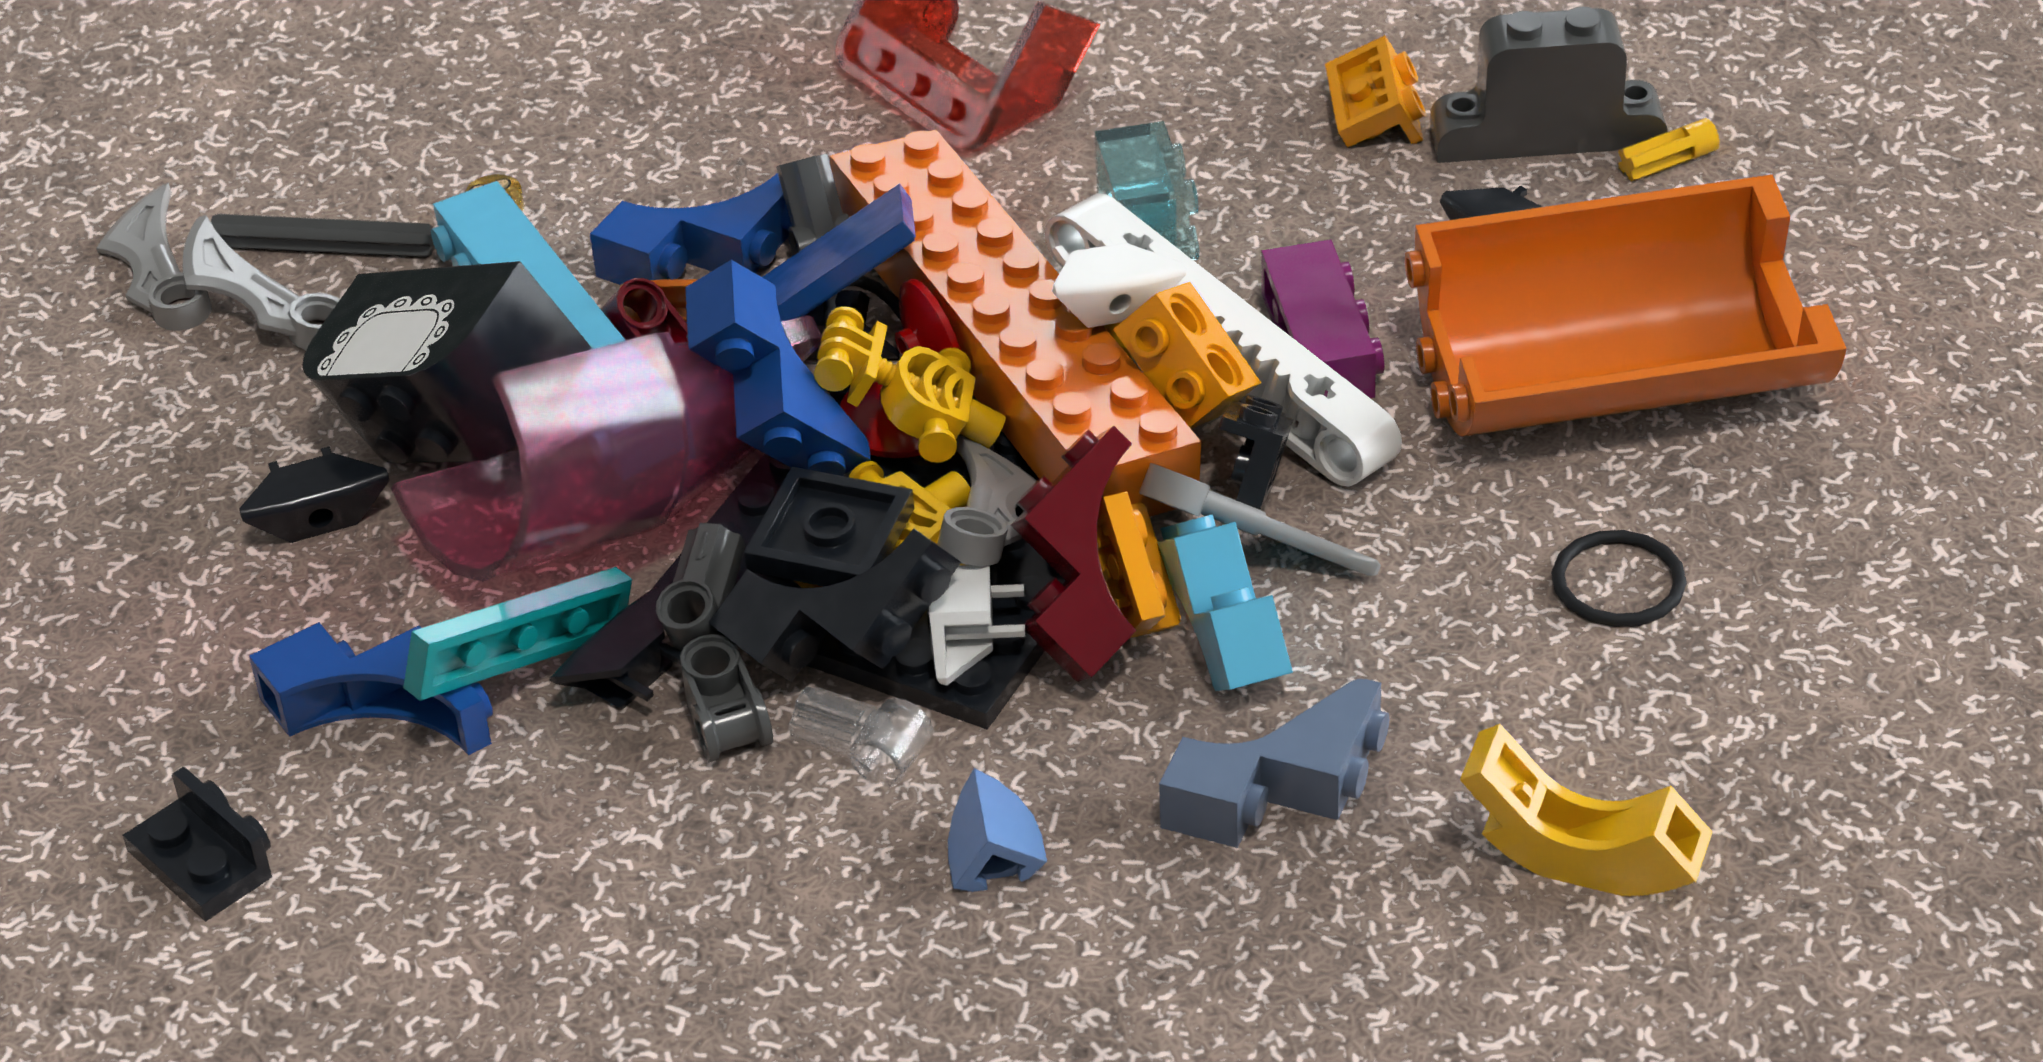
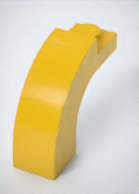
[1460,724,1713,896]

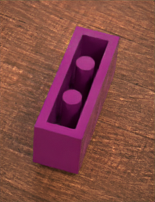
[1261,239,1385,398]

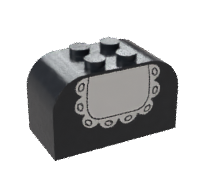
[302,261,592,464]

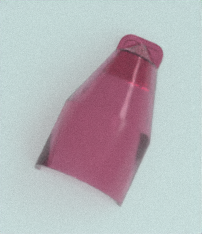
[391,316,822,582]

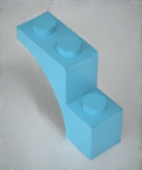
[1157,514,1293,691]

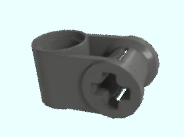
[680,634,773,763]

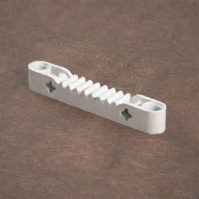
[1045,193,1402,487]

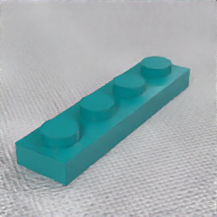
[403,567,633,701]

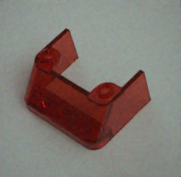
[835,0,1101,152]

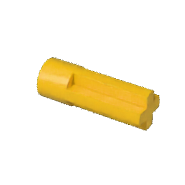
[1618,118,1720,182]

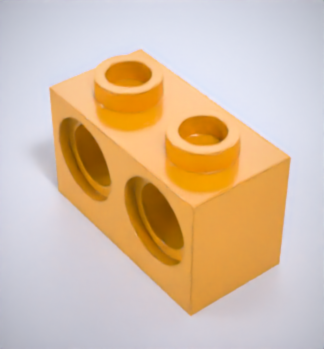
[1113,282,1261,429]

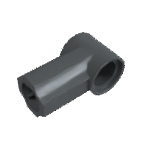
[776,153,849,256]
[656,523,746,652]

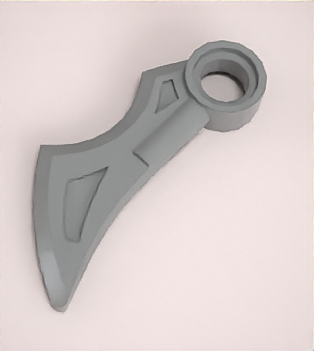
[97,183,212,331]
[182,215,340,350]
[937,435,1036,566]
[1139,463,1381,576]

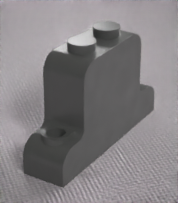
[1430,7,1667,163]

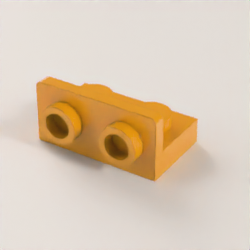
[1325,35,1426,147]
[1097,491,1181,639]

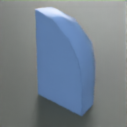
[948,768,1047,892]

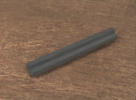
[211,214,435,258]

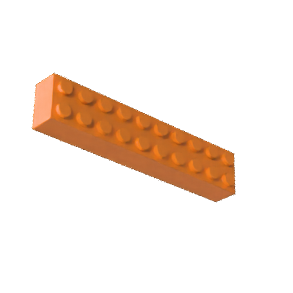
[830,129,1201,517]

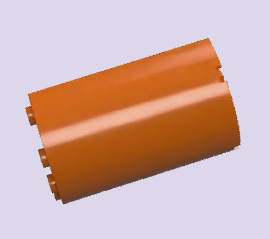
[1405,174,1847,436]

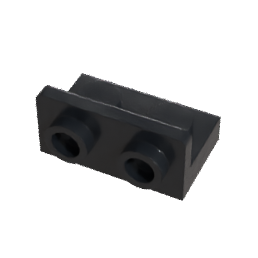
[1219,396,1294,509]
[123,766,272,922]

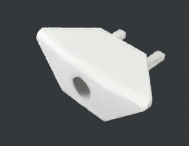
[1052,238,1186,328]
[929,565,1025,685]

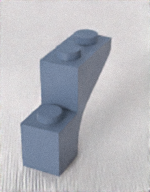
[1159,679,1390,848]

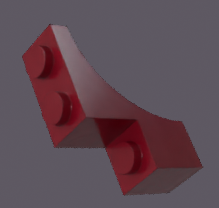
[1011,426,1137,682]

